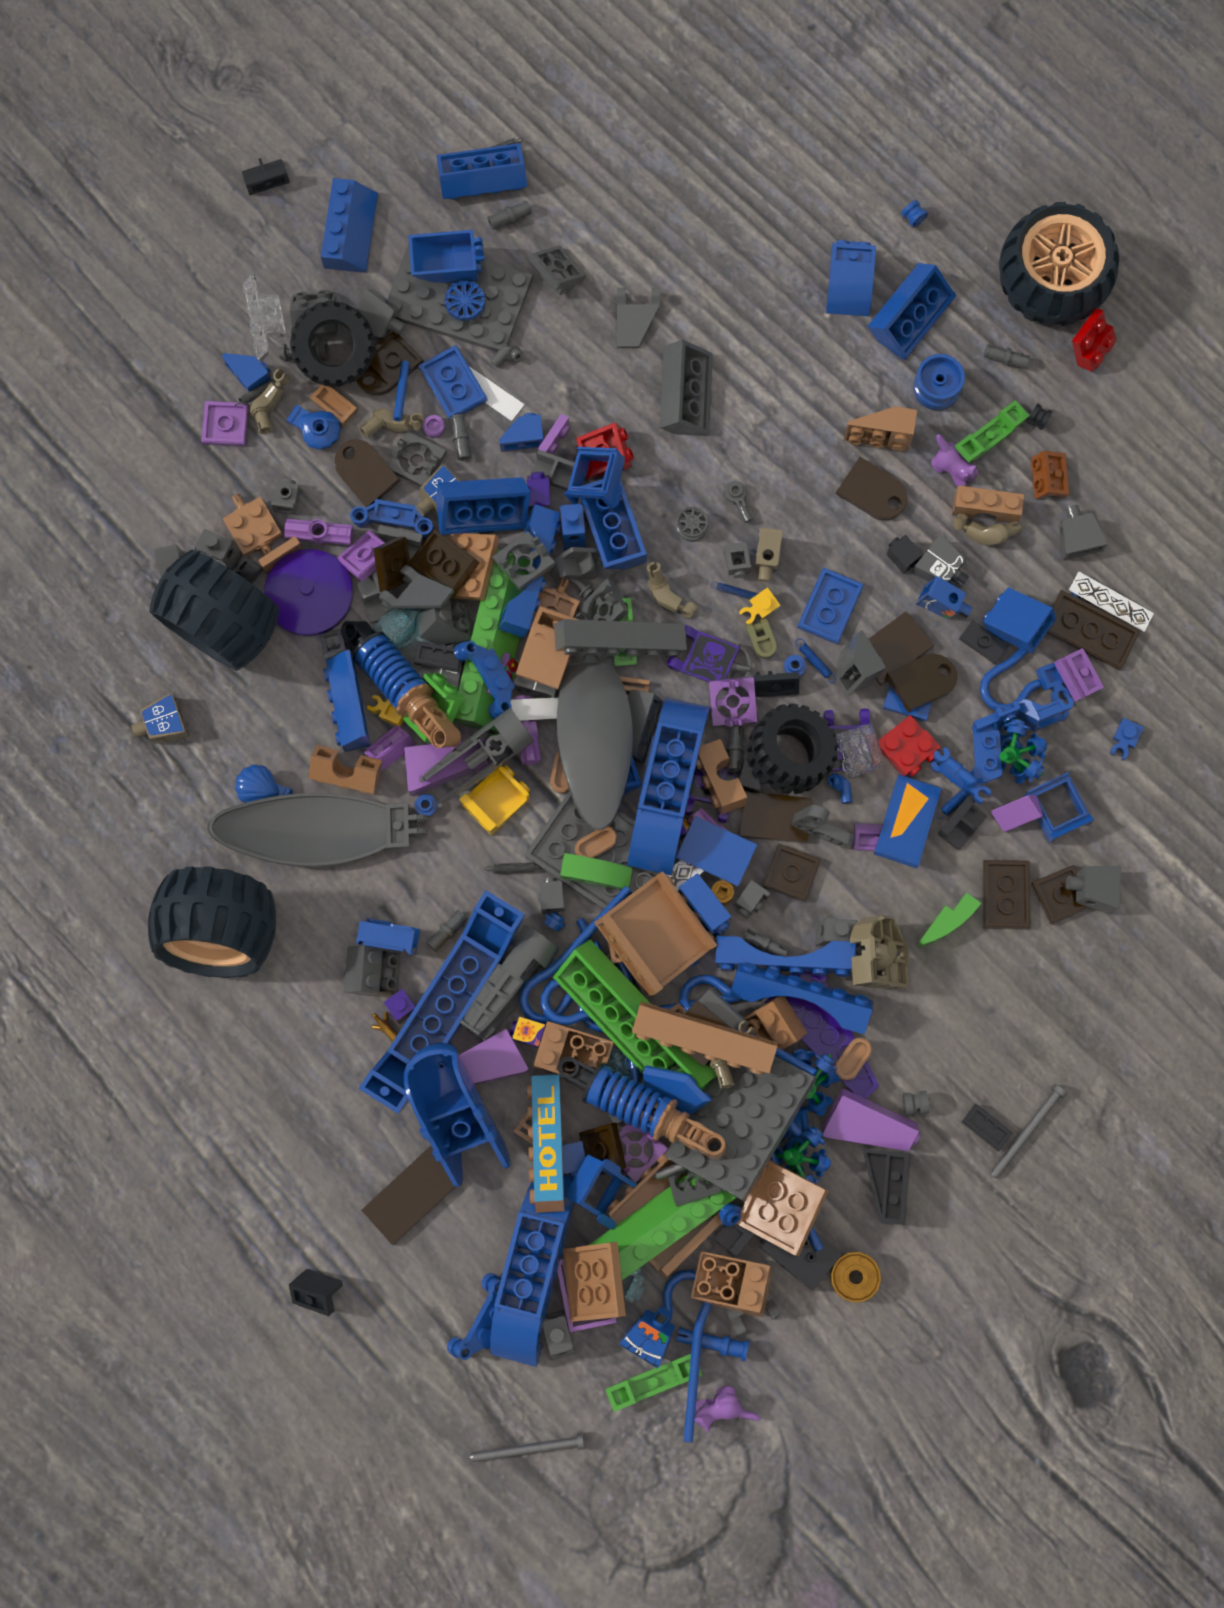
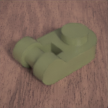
[745,618,777,659]

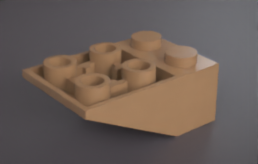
[844,406,917,451]
[516,606,579,689]
[743,996,807,1050]
[533,1021,614,1076]
[691,1251,773,1317]

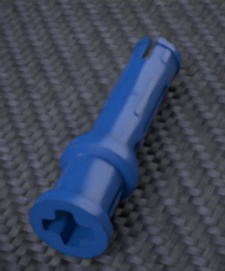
[676,1327,750,1362]

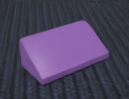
[364,726,415,772]
[991,795,1043,832]
[853,823,883,851]

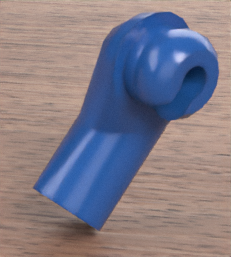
[828,774,852,804]

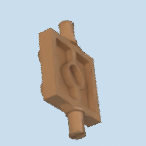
[223,494,283,556]
[533,579,580,619]

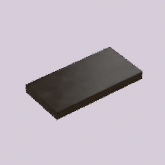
[1047,590,1140,671]
[361,1146,455,1245]

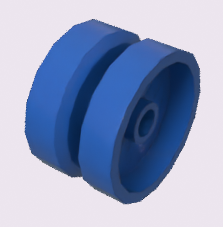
[913,354,965,410]

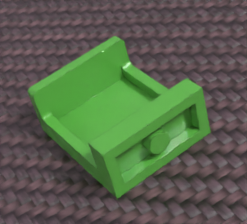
[403,672,464,743]

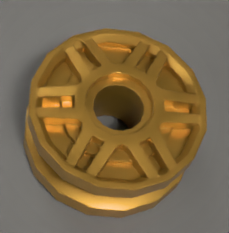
[830,1252,881,1302]

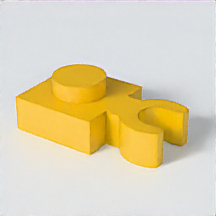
[739,587,780,624]
[367,695,404,727]

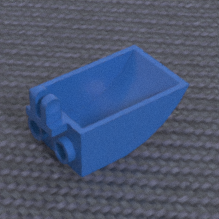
[408,230,484,283]
[826,240,876,317]

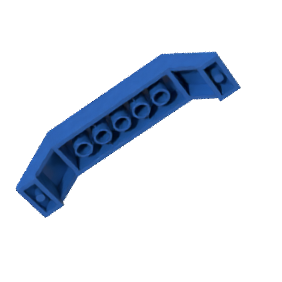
[358,890,525,1114]

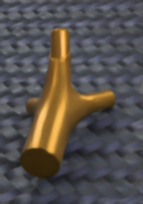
[372,1012,398,1042]

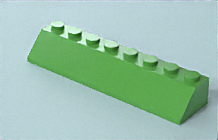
[453,549,531,733]
[553,939,717,1091]
[587,1174,736,1280]

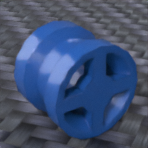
[901,200,928,228]

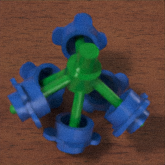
[997,719,1047,784]
[793,1049,840,1116]
[775,1126,831,1183]

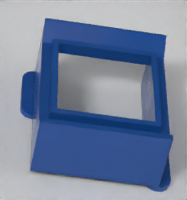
[563,447,625,508]
[1022,772,1094,844]
[356,918,420,956]
[564,1155,637,1230]

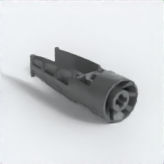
[419,708,534,807]
[460,925,559,1041]

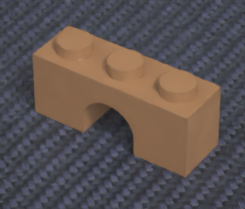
[952,485,1024,523]
[696,739,747,815]
[308,745,383,794]

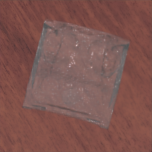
[835,723,885,778]

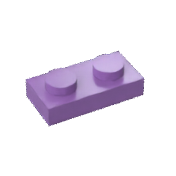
[538,414,570,455]

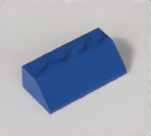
[436,143,527,199]
[321,178,378,273]
[867,263,956,359]
[436,477,530,535]
[580,478,647,569]
[323,650,371,752]

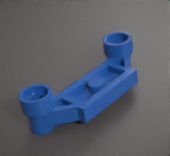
[350,499,434,539]
[454,641,515,719]
[447,1273,501,1360]

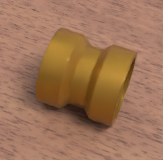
[711,880,734,906]

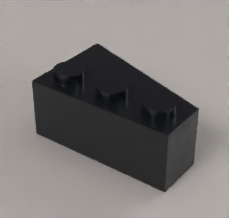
[862,1149,911,1226]

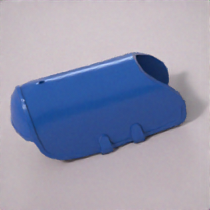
[404,1043,511,1187]

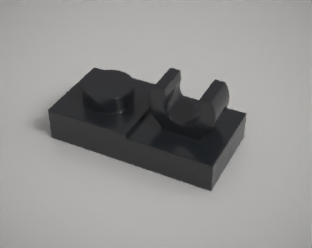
[754,671,799,697]

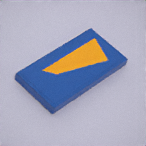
[874,774,942,869]

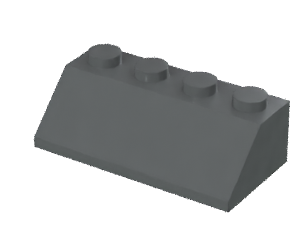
[660,339,712,436]

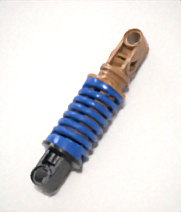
[341,621,461,748]
[558,1057,726,1159]

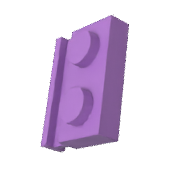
[1054,648,1104,702]

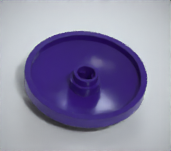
[264,549,353,636]

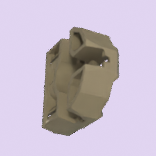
[850,915,909,990]

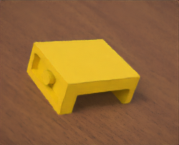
[459,765,530,836]

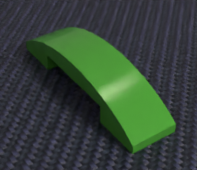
[954,400,1030,463]
[605,1354,702,1412]

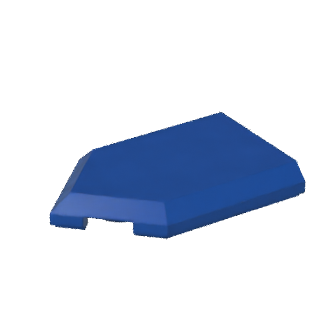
[643,1065,712,1116]

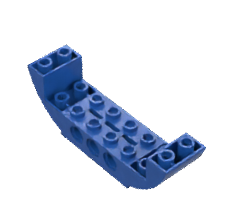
[627,697,710,876]
[490,1175,574,1367]

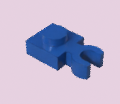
[1036,663,1070,702]
[1110,718,1144,761]

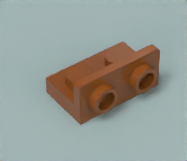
[1031,450,1070,499]

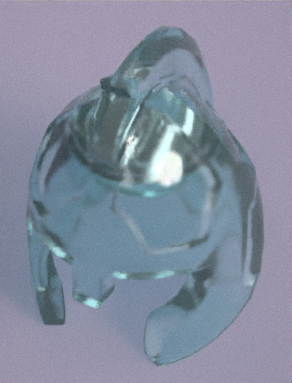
[373,608,420,648]

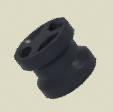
[1027,403,1053,430]

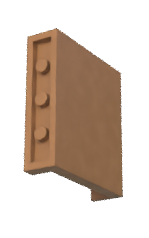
[594,871,717,997]
[607,1151,722,1279]

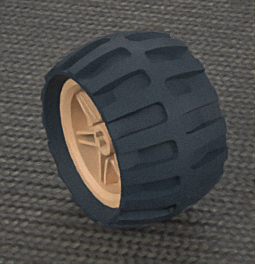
[999,202,1119,326]
[149,549,279,671]
[148,866,276,978]

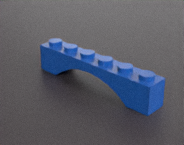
[498,504,561,638]
[715,936,857,977]
[730,962,873,1034]

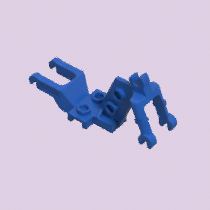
[931,697,1074,805]

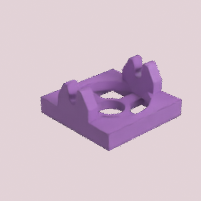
[709,677,757,727]
[619,1124,668,1183]

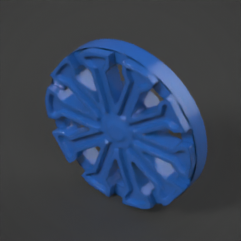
[445,280,485,321]

